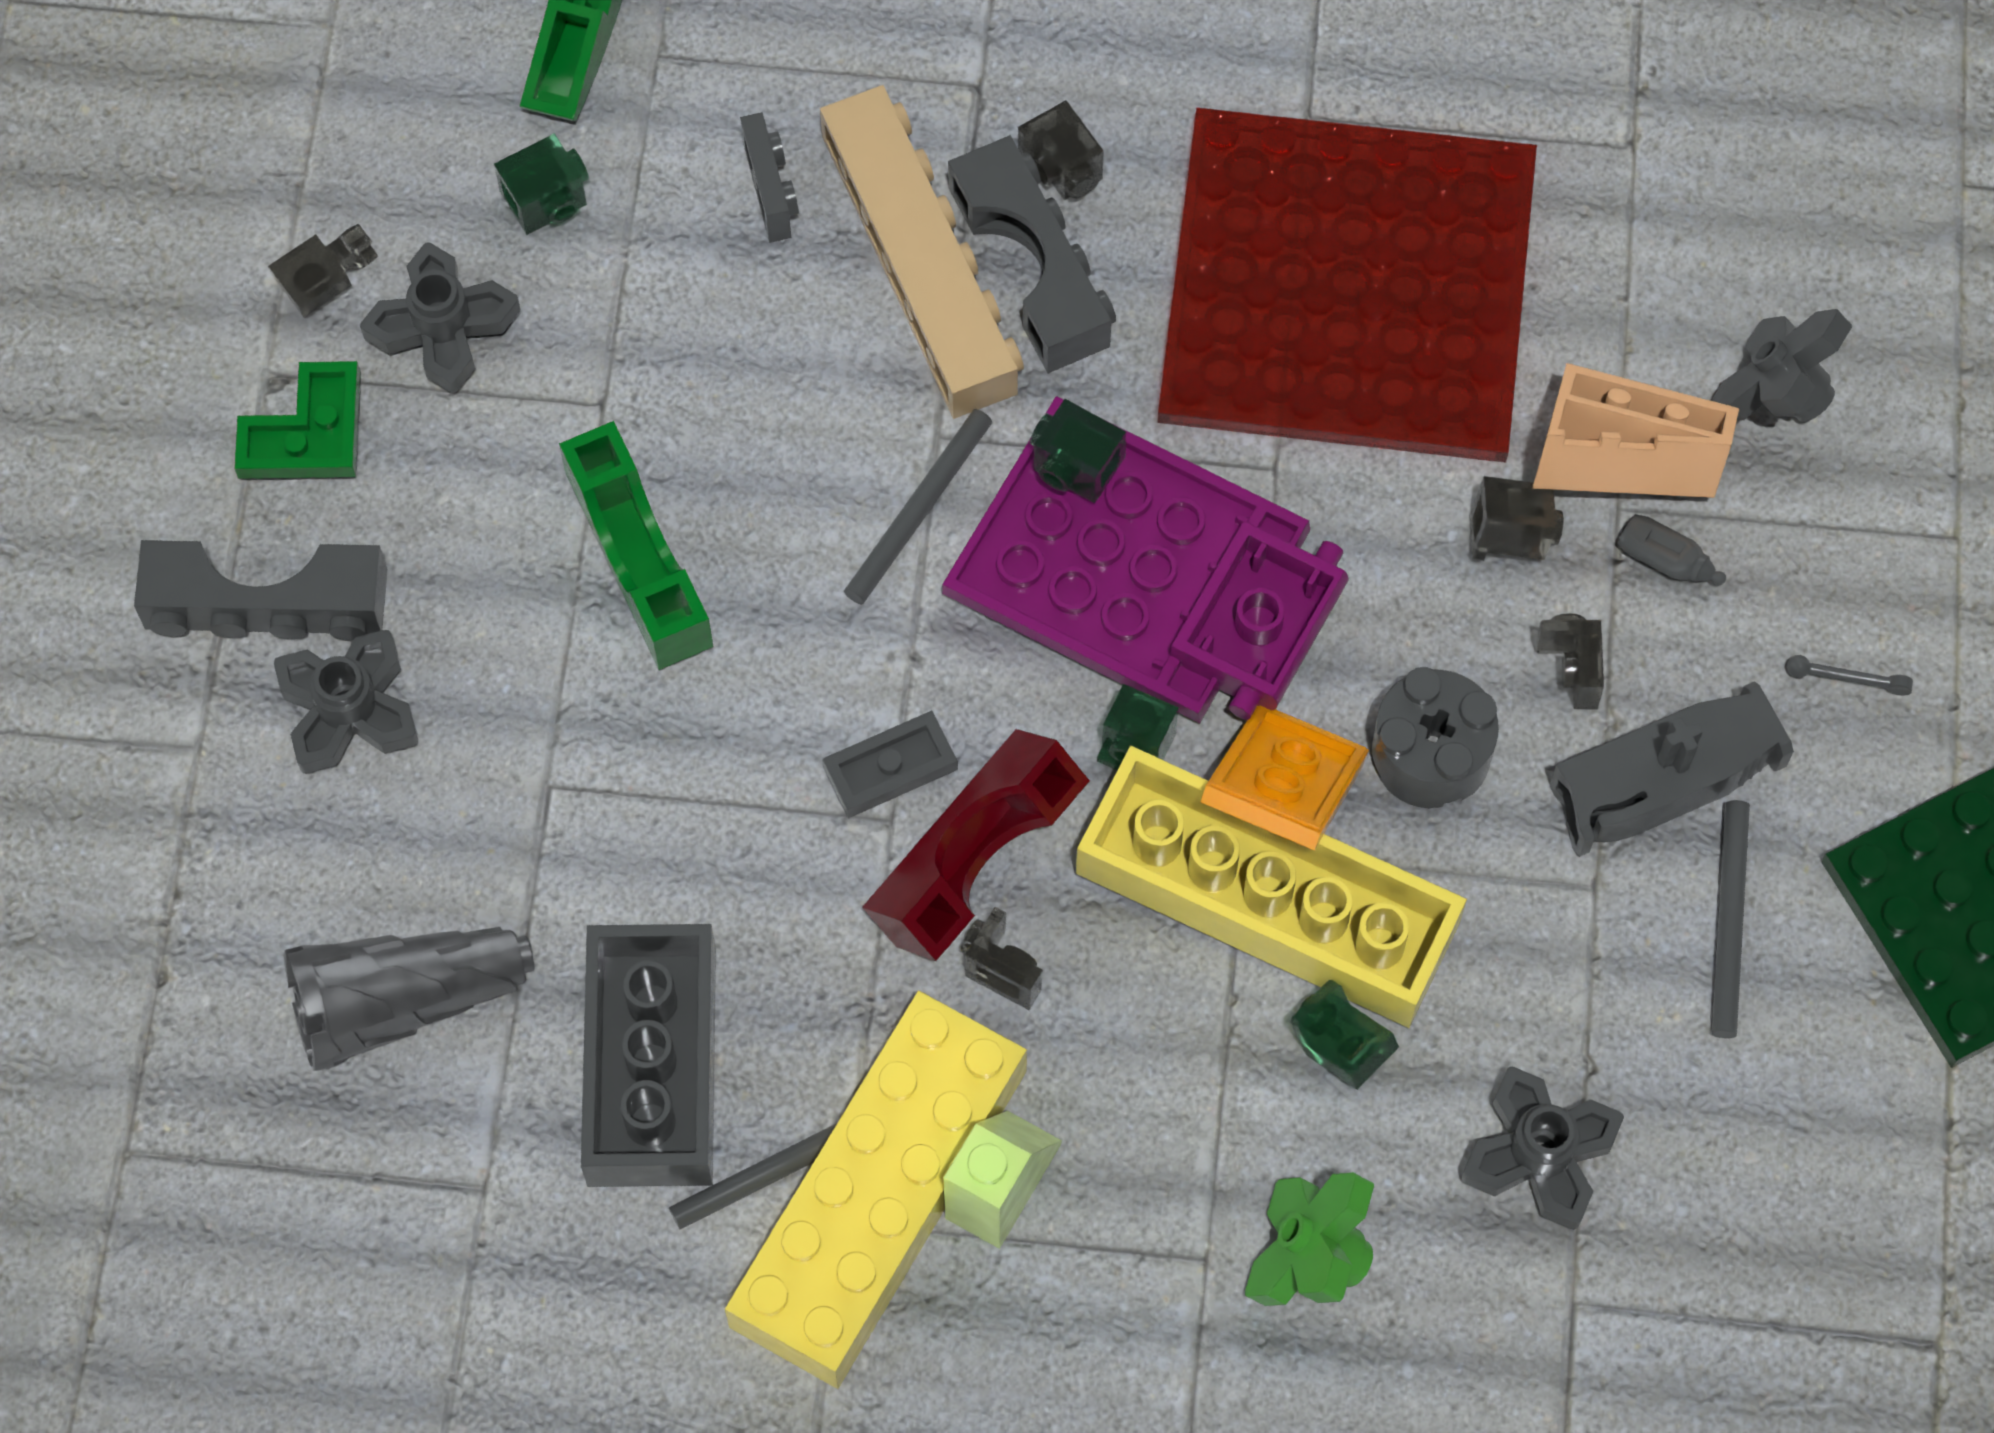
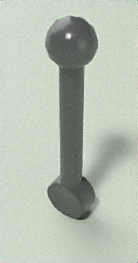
[1787,655,1913,696]

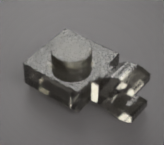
[268,224,378,317]

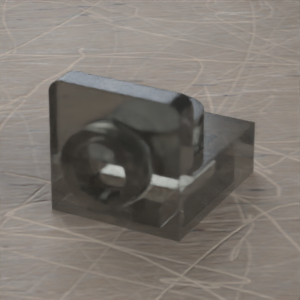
[1536,613,1604,709]
[961,907,1043,1011]

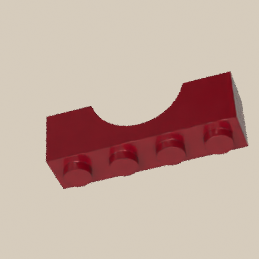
[862,729,1090,961]

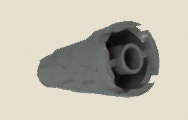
[284,927,534,1071]

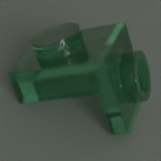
[1291,979,1399,1090]

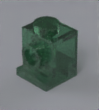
[1097,684,1179,770]

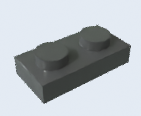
[740,112,799,243]
[822,710,958,818]

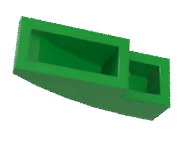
[520,0,622,122]

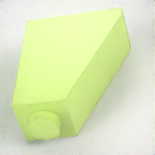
[943,1111,1062,1249]

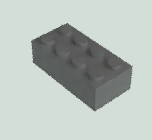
[581,924,716,1187]

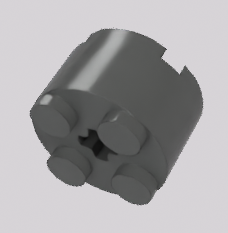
[1371,667,1499,809]

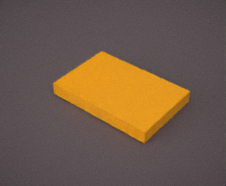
[1200,705,1369,851]

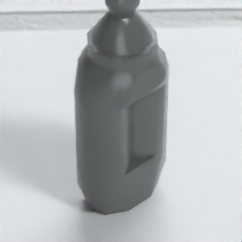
[1618,514,1726,586]

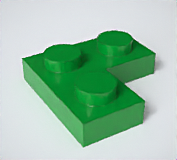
[234,361,360,479]

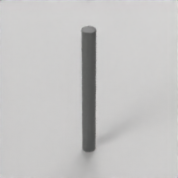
[844,409,992,605]
[1712,800,1750,1039]
[669,1123,837,1230]

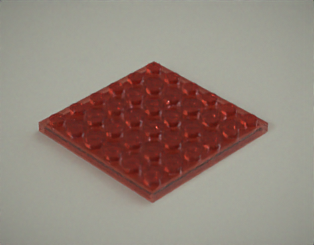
[1157,107,1537,463]

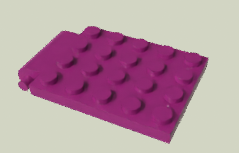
[942,396,1349,724]

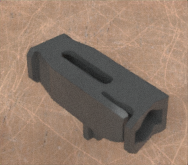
[1550,681,1794,857]

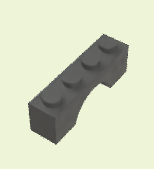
[948,135,1116,374]
[134,540,388,640]

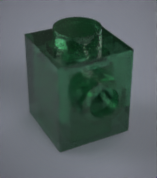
[494,133,589,235]
[1030,399,1126,503]

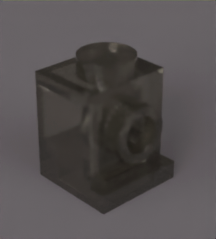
[1018,100,1104,200]
[1469,476,1564,561]

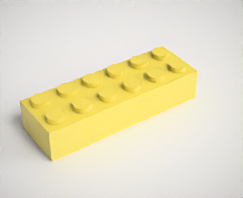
[1076,745,1467,1028]
[725,990,1027,1389]

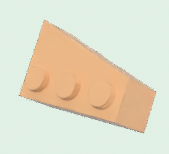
[1532,363,1739,498]

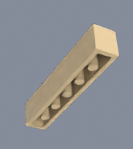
[820,85,1024,419]

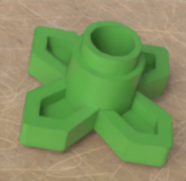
[1245,1172,1374,1306]

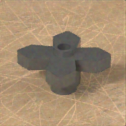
[360,242,521,393]
[1711,309,1852,422]
[274,630,418,774]
[1462,1067,1624,1230]

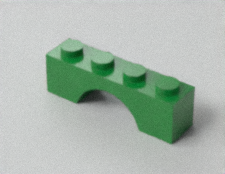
[559,421,714,670]

